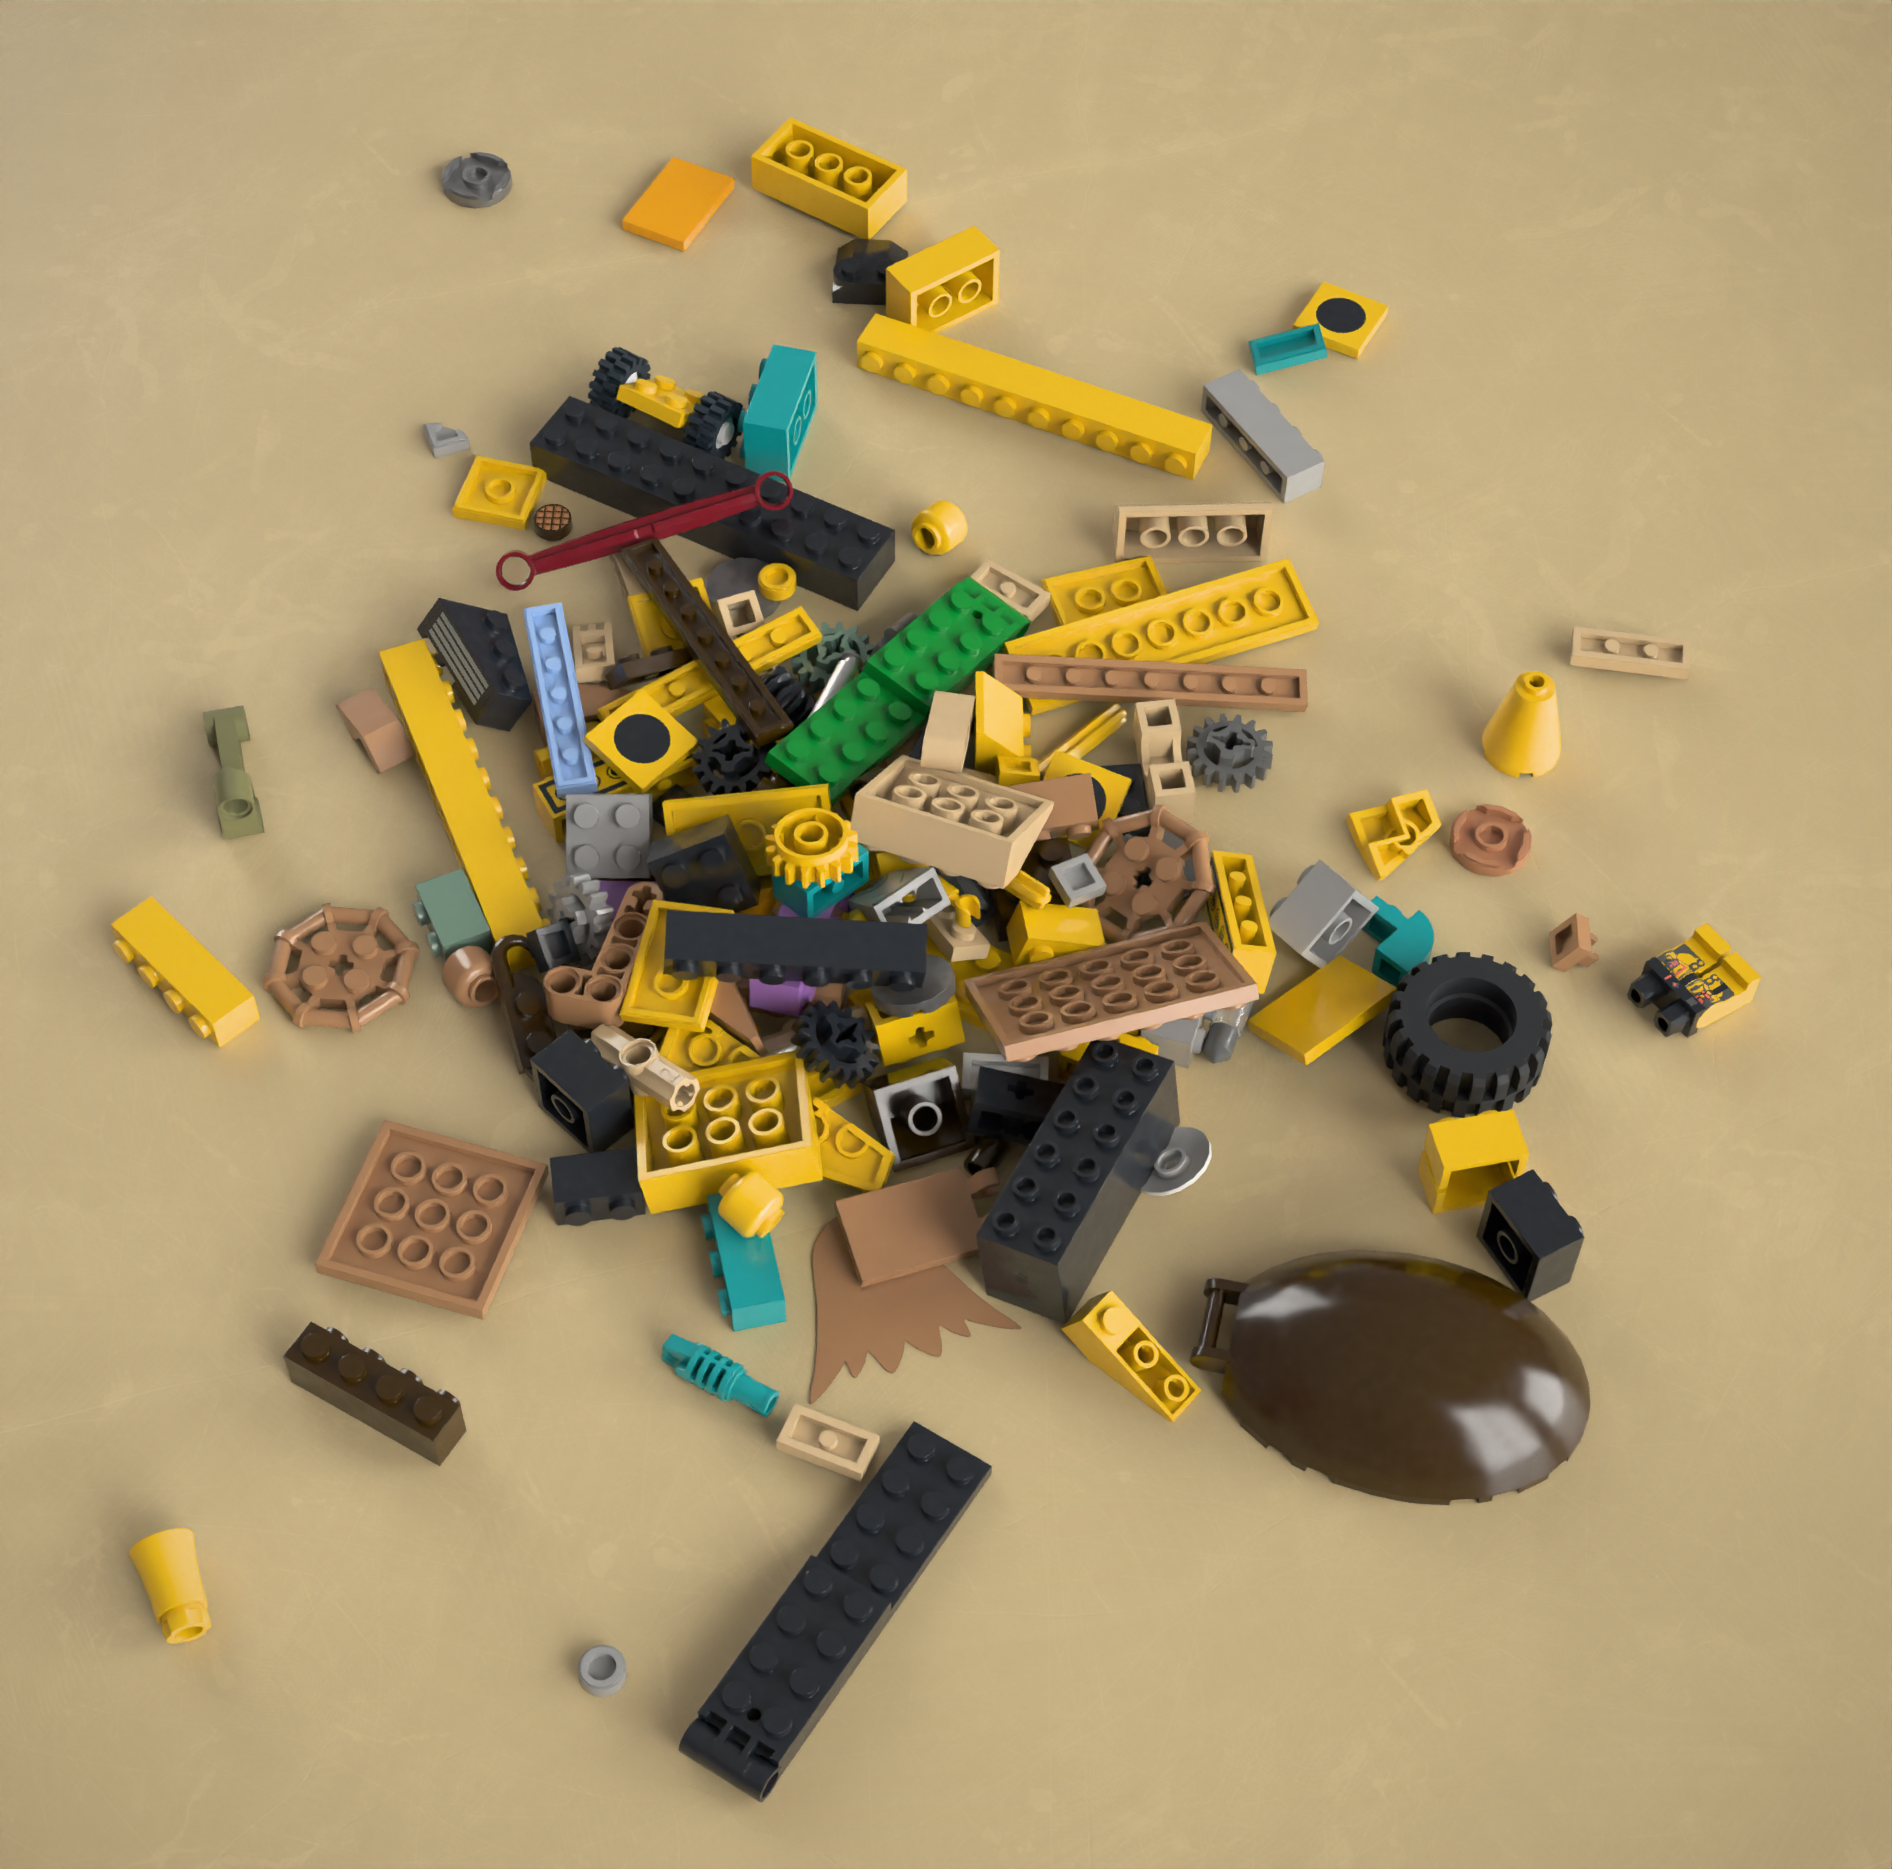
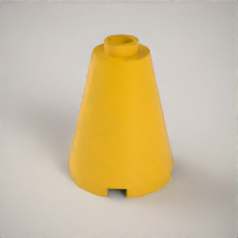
[1482,671,1561,777]

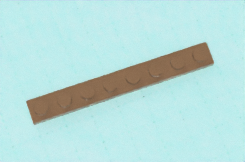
[993,654,1308,712]

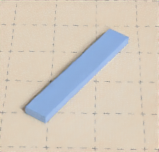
[523,602,598,798]

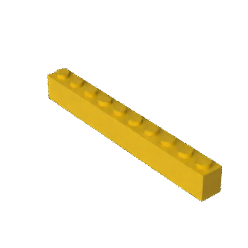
[857,313,1212,480]
[379,639,550,972]

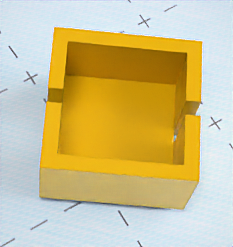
[1418,1109,1529,1214]

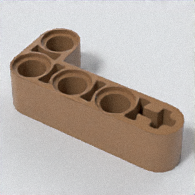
[543,881,664,1029]

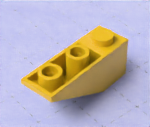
[1061,1290,1201,1422]

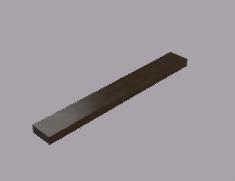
[621,537,794,748]

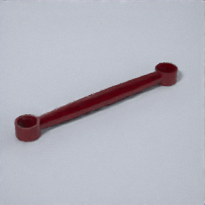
[496,470,793,591]

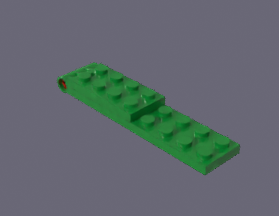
[764,576,1031,808]

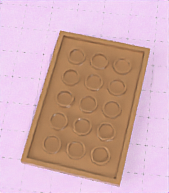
[963,921,1259,1062]

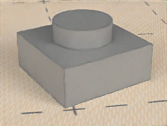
[1048,853,1107,908]

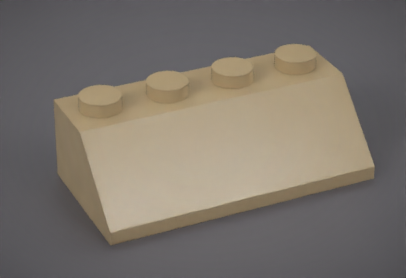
[1112,501,1273,564]

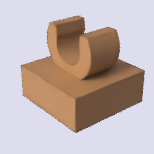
[1549,913,1599,972]

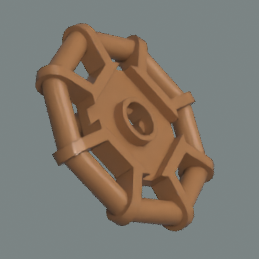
[1082,804,1217,943]
[262,903,420,1033]

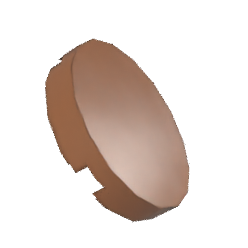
[1449,804,1532,877]

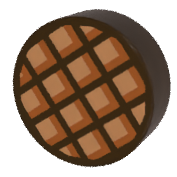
[534,504,573,541]

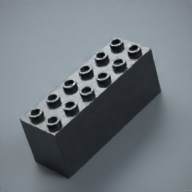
[976,1040,1180,1324]

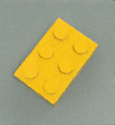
[886,225,1000,333]

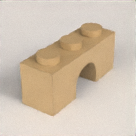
[1133,699,1196,823]

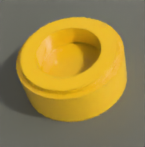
[758,563,797,601]

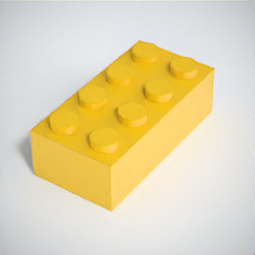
[751,117,907,239]

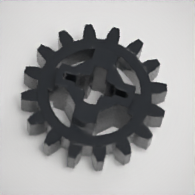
[692,718,778,795]
[790,1000,881,1089]

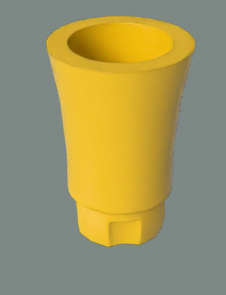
[129,1528,211,1644]

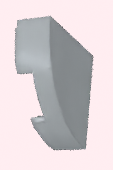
[423,423,470,458]

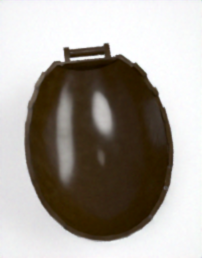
[1190,1250,1590,1505]

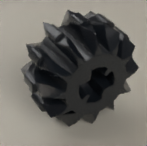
[761,666,817,730]

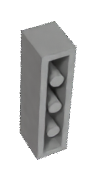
[1201,369,1325,504]

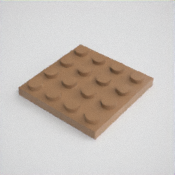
[315,1120,549,1320]

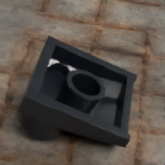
[832,239,908,306]

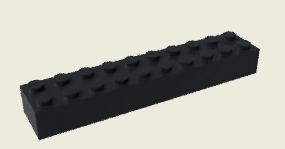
[529,396,895,611]

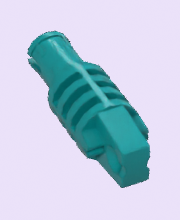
[662,1334,780,1418]

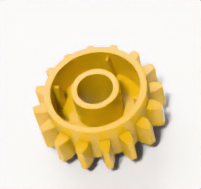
[765,808,859,889]

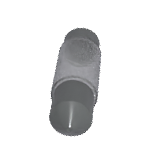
[1202,1001,1255,1064]

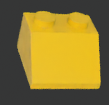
[974,671,1031,776]

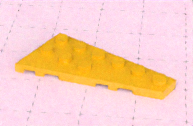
[659,1019,895,1193]

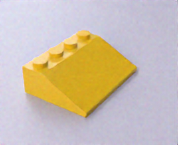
[634,1050,823,1214]

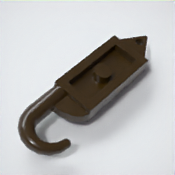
[491,934,557,1082]

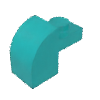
[1362,895,1434,988]

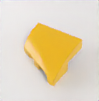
[1345,789,1441,881]

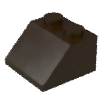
[862,1057,976,1173]

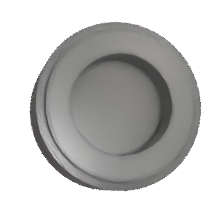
[578,1645,627,1697]

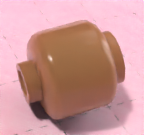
[442,946,499,1008]

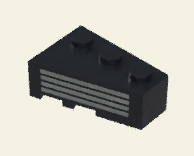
[417,598,532,732]

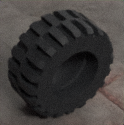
[1382,952,1553,1118]

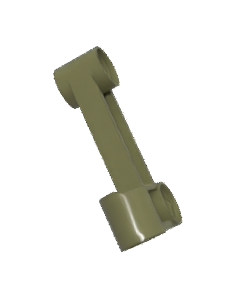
[203,705,264,840]

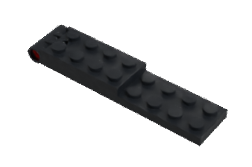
[678,1421,992,1803]

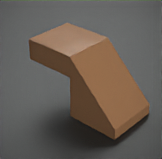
[335,688,416,774]

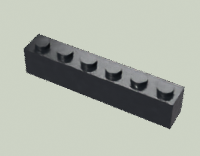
[663,910,927,992]

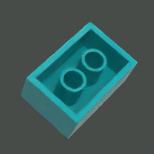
[738,344,818,482]

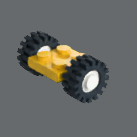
[588,347,745,460]

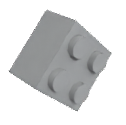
[566,793,653,878]
[1268,859,1379,968]

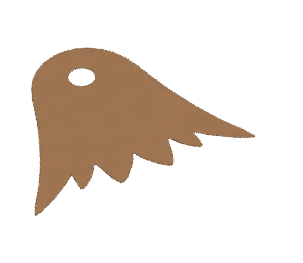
[809,1216,1022,1404]

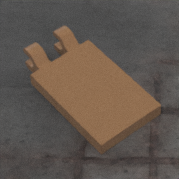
[834,1167,1000,1288]

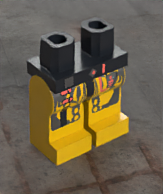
[1627,922,1761,1038]

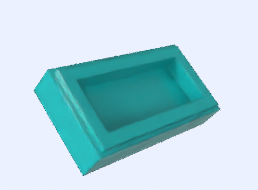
[1248,323,1327,375]

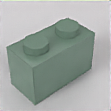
[412,869,493,963]

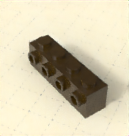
[283,1322,467,1466]

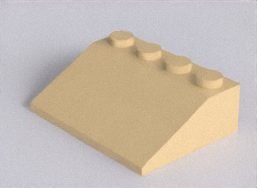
[851,755,1054,889]

